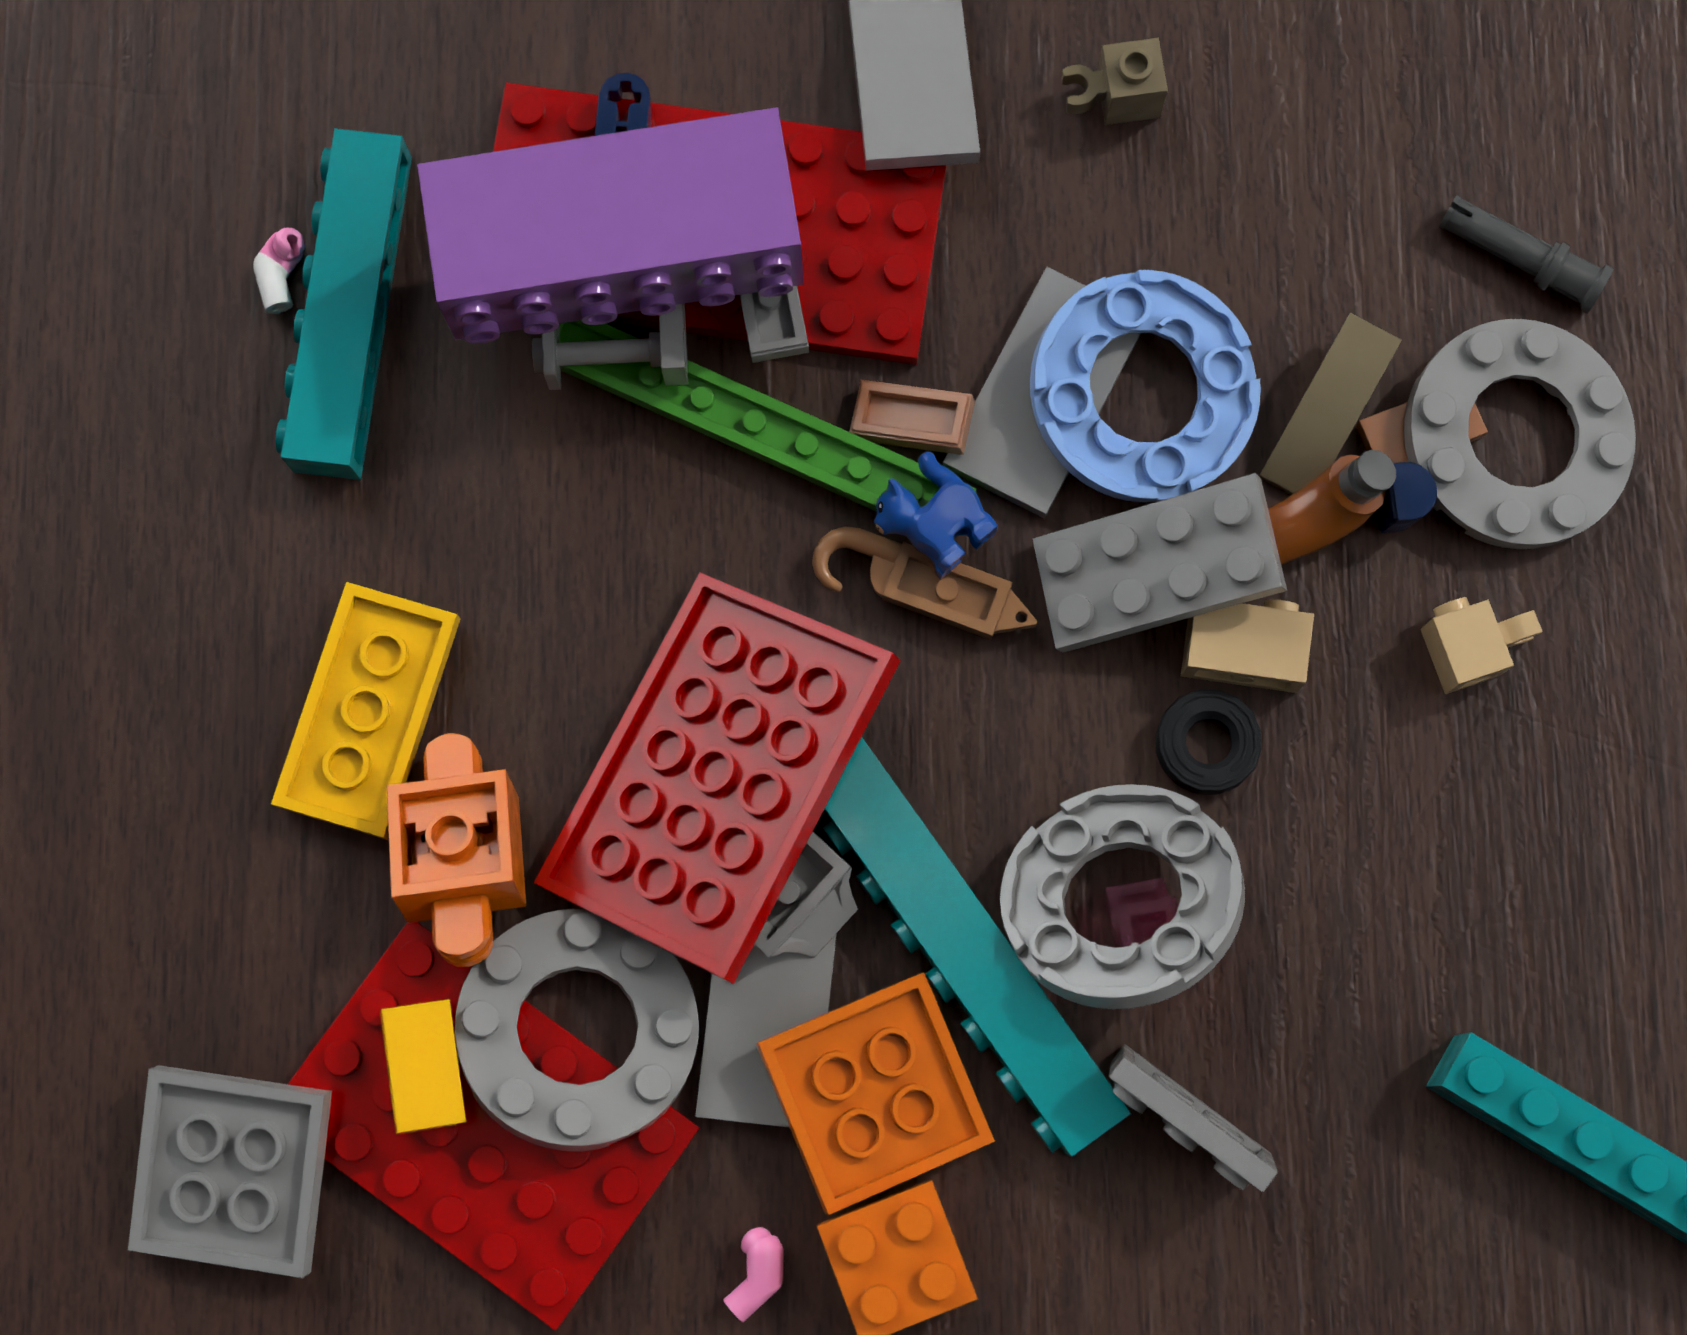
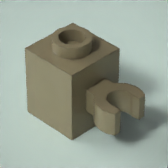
[1061,37,1168,125]

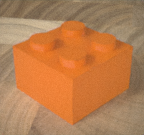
[817,1179,978,1335]

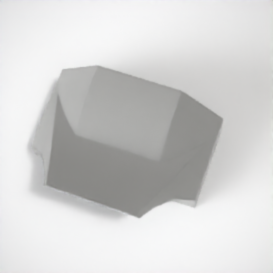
[755,832,858,957]

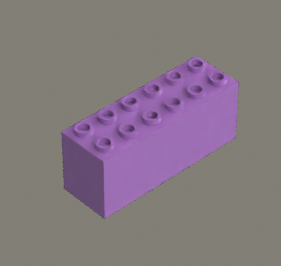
[417,107,804,344]

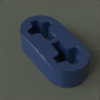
[595,73,652,136]

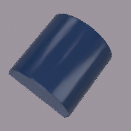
[1376,462,1437,534]

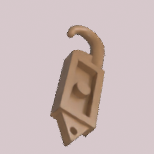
[812,526,1037,640]

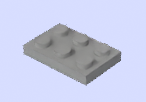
[1109,1044,1278,1192]

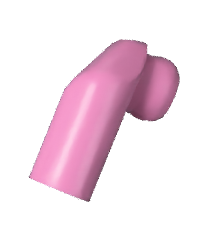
[723,1227,784,1323]

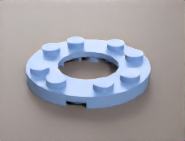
[1030,270,1261,502]

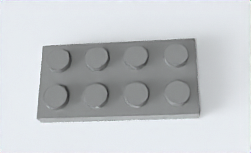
[1033,473,1287,653]

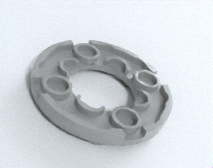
[1404,319,1636,549]
[1000,784,1245,1009]
[455,909,699,1151]

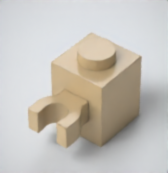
[1420,597,1543,694]

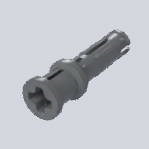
[1438,195,1614,314]

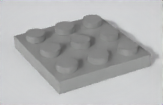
[128,1065,332,1278]

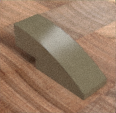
[1259,313,1402,495]

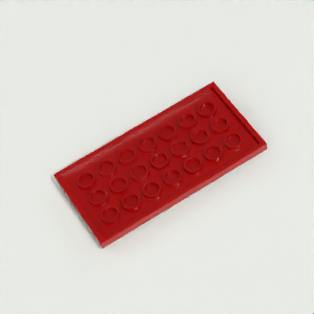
[493,82,947,365]

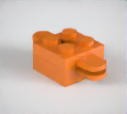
[387,733,526,967]

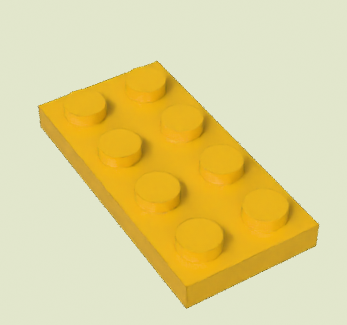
[271,582,461,840]

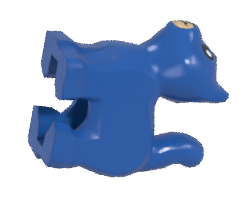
[873,452,998,580]

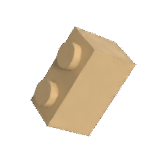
[1181,600,1314,693]

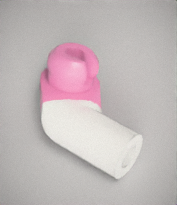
[253,227,305,314]

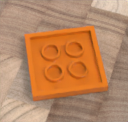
[755,972,995,1215]

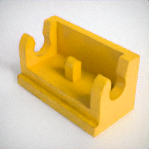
[380,999,466,1135]

